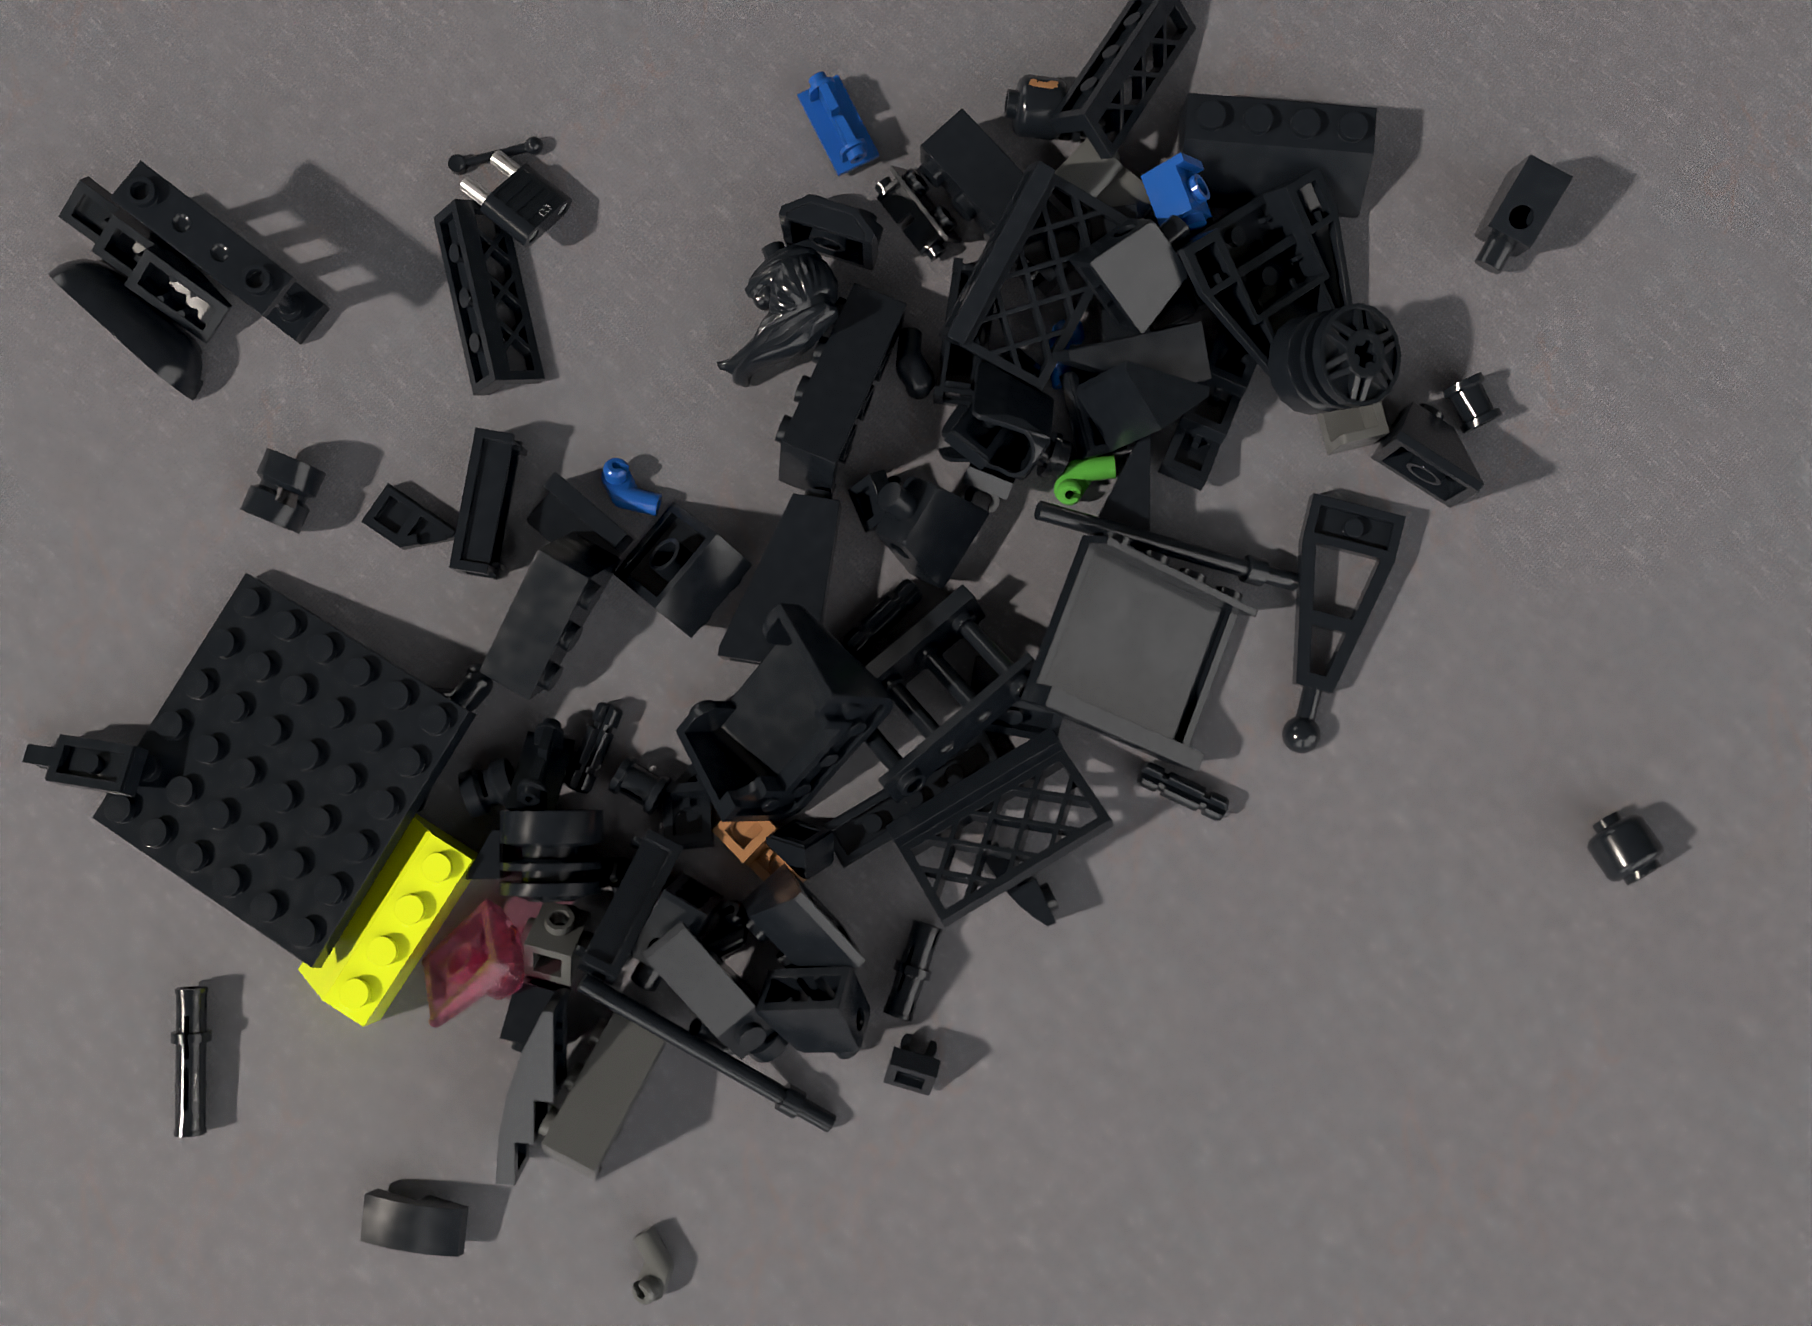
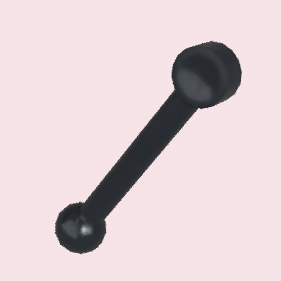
[448,136,543,175]

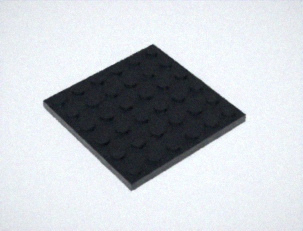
[92,573,477,968]

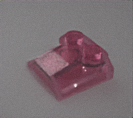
[421,898,525,1029]

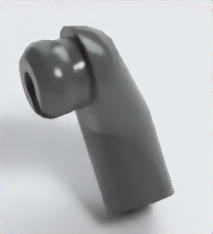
[632,1225,674,1305]

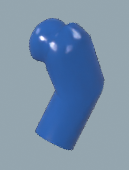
[601,458,662,516]

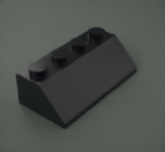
[1177,93,1377,218]

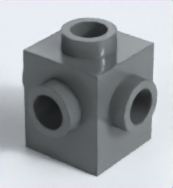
[522,902,594,986]

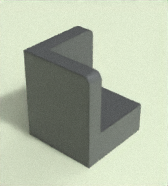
[1317,401,1390,455]

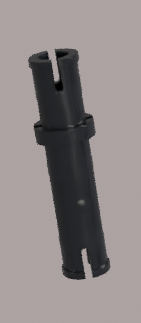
[170,986,212,1137]

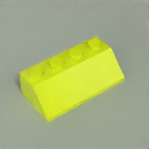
[298,814,478,1027]

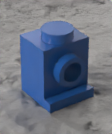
[1141,152,1212,234]

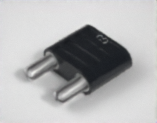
[460,150,572,248]

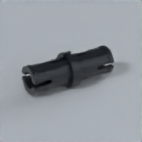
[883,919,943,1022]

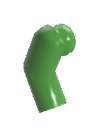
[1054,455,1116,506]

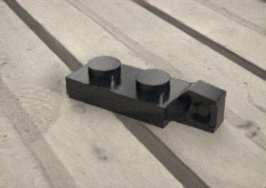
[22,734,149,797]

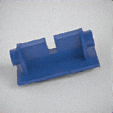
[797,72,880,177]

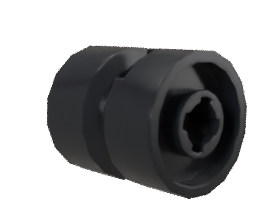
[240,448,326,534]

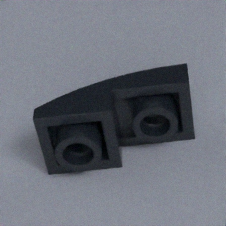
[985,841,1059,927]
[360,1188,469,1257]

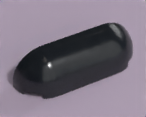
[48,259,203,400]

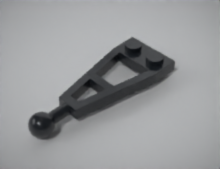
[1282,493,1406,754]

